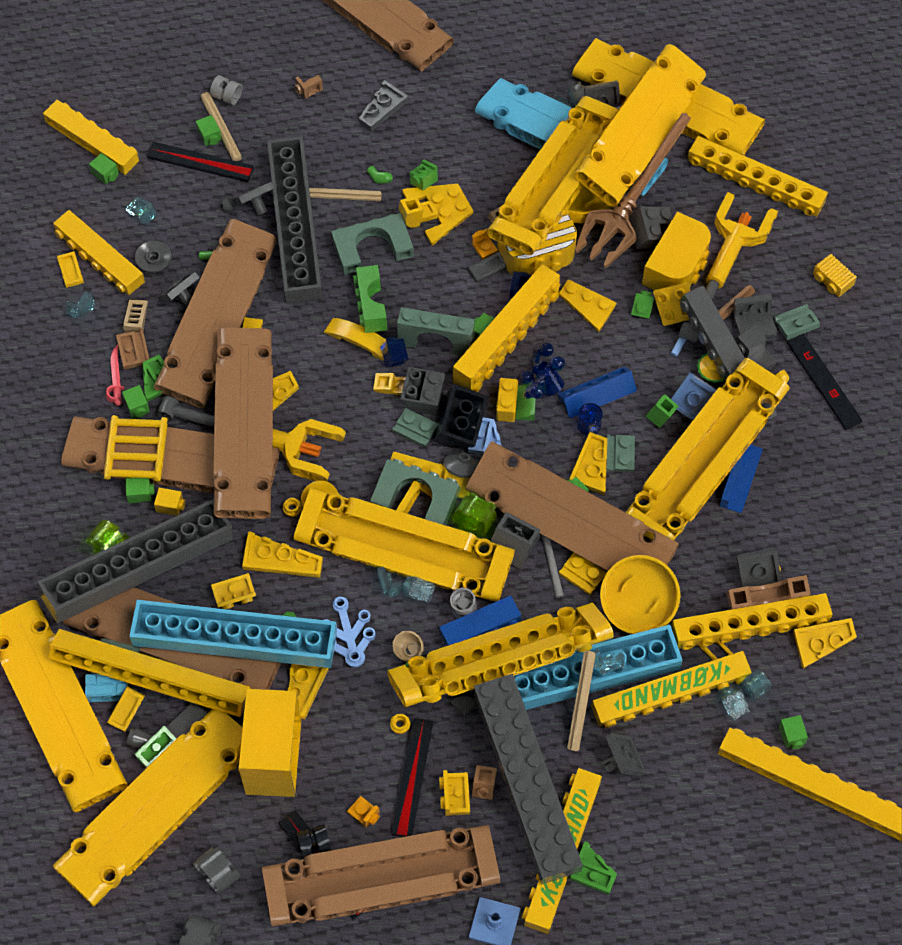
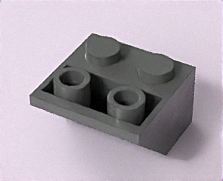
[400,367,445,416]
[487,512,540,570]

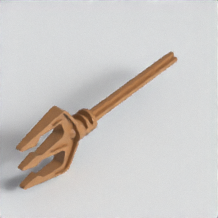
[575,113,691,268]

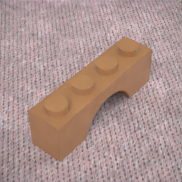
[726,575,811,610]

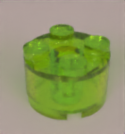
[451,493,497,538]
[85,519,130,554]

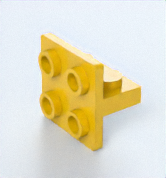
[653,282,690,326]

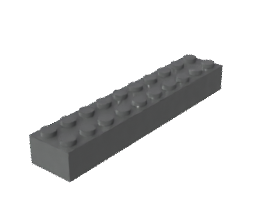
[267,136,323,303]
[37,499,233,624]
[473,674,583,885]

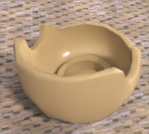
[392,631,424,662]

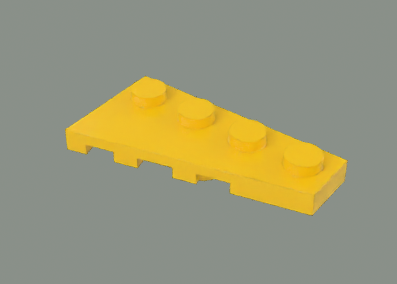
[242,531,323,578]

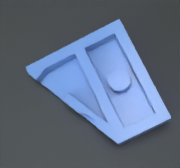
[468,417,502,455]

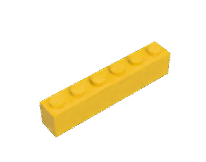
[43,100,139,175]
[53,210,145,295]

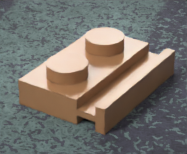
[116,329,149,370]

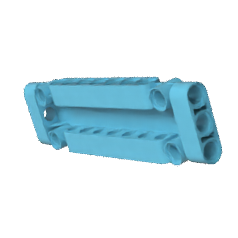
[475,78,668,196]

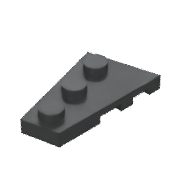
[359,80,409,131]

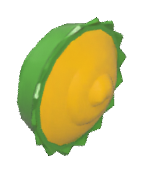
[696,352,724,383]

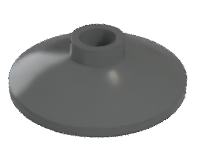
[135,241,172,273]
[444,452,480,478]

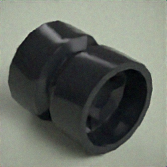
[296,824,331,859]

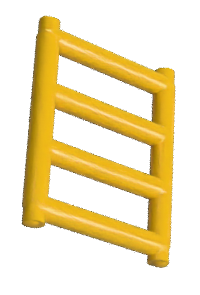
[104,415,168,482]

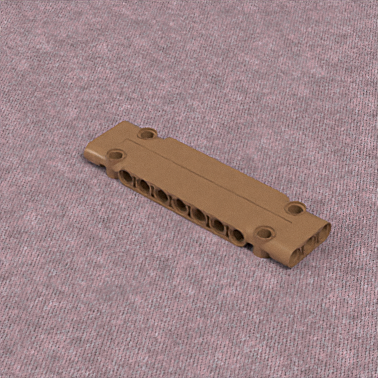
[322,0,454,71]
[153,219,278,408]
[213,327,273,519]
[61,416,280,494]
[466,441,679,571]
[63,587,281,690]
[262,825,500,927]

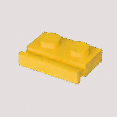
[558,552,607,595]

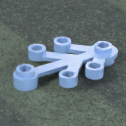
[324,597,375,668]

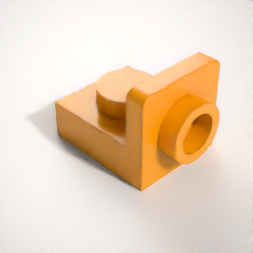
[472,228,498,260]
[347,796,380,828]

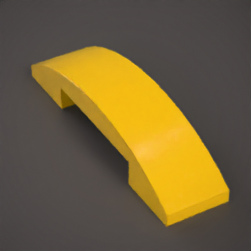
[324,318,397,363]

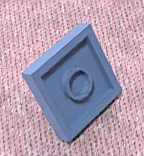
[671,372,716,420]
[469,897,521,945]

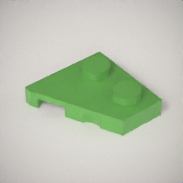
[142,355,164,402]
[570,841,617,895]

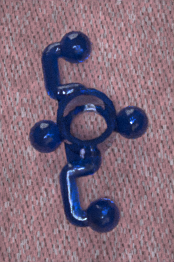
[519,342,565,399]

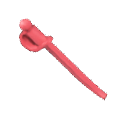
[106,344,124,406]

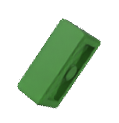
[516,382,537,421]
[134,726,176,768]

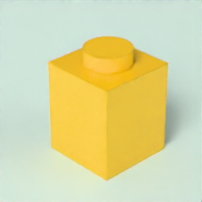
[154,488,186,516]

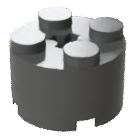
[193,844,242,894]
[179,915,222,945]

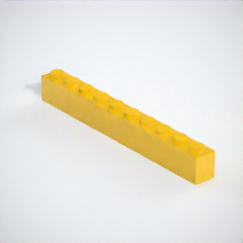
[49,629,250,717]
[718,728,902,842]

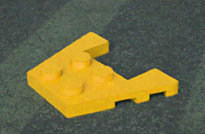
[402,184,473,246]

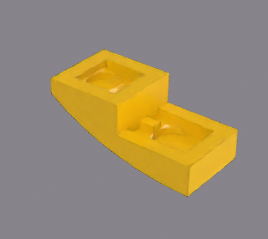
[373,373,406,395]

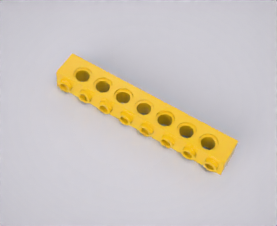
[687,136,828,217]
[671,593,833,650]

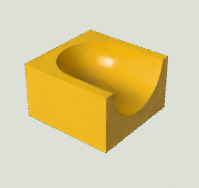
[239,689,302,797]

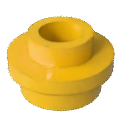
[282,498,302,517]
[390,714,410,734]

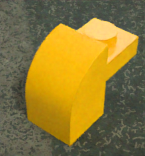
[398,196,438,228]

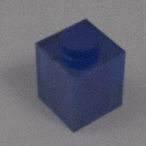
[381,337,409,368]

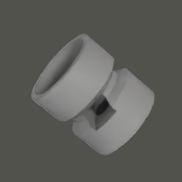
[210,75,243,105]
[450,588,477,619]

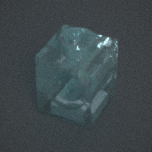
[741,669,772,703]

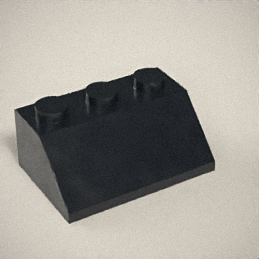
[433,384,488,448]

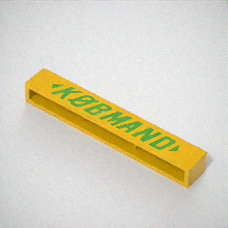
[591,651,752,728]
[522,768,602,934]

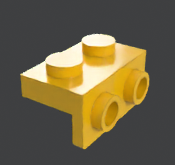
[211,573,256,609]
[439,770,470,816]

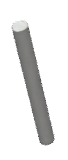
[541,534,564,598]

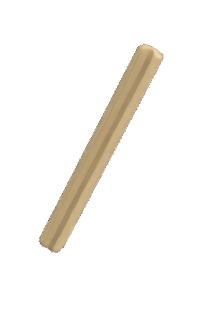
[201,92,242,161]
[309,188,382,201]
[567,651,596,751]

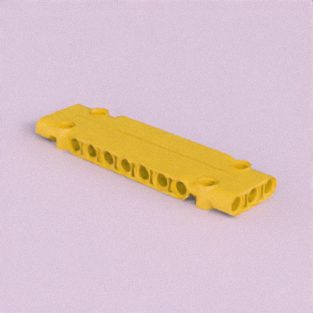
[572,38,765,155]
[575,44,706,207]
[487,96,618,255]
[626,358,790,543]
[294,487,515,602]
[0,600,128,812]
[387,603,614,707]
[52,709,243,907]

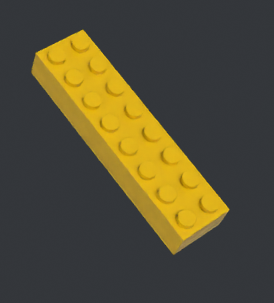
[453,264,560,393]

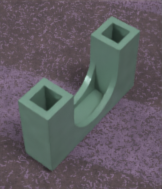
[331,213,414,275]
[397,307,475,356]
[370,459,461,526]

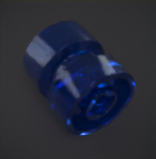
[577,403,603,436]

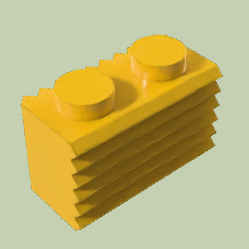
[813,254,857,297]
[496,378,518,422]

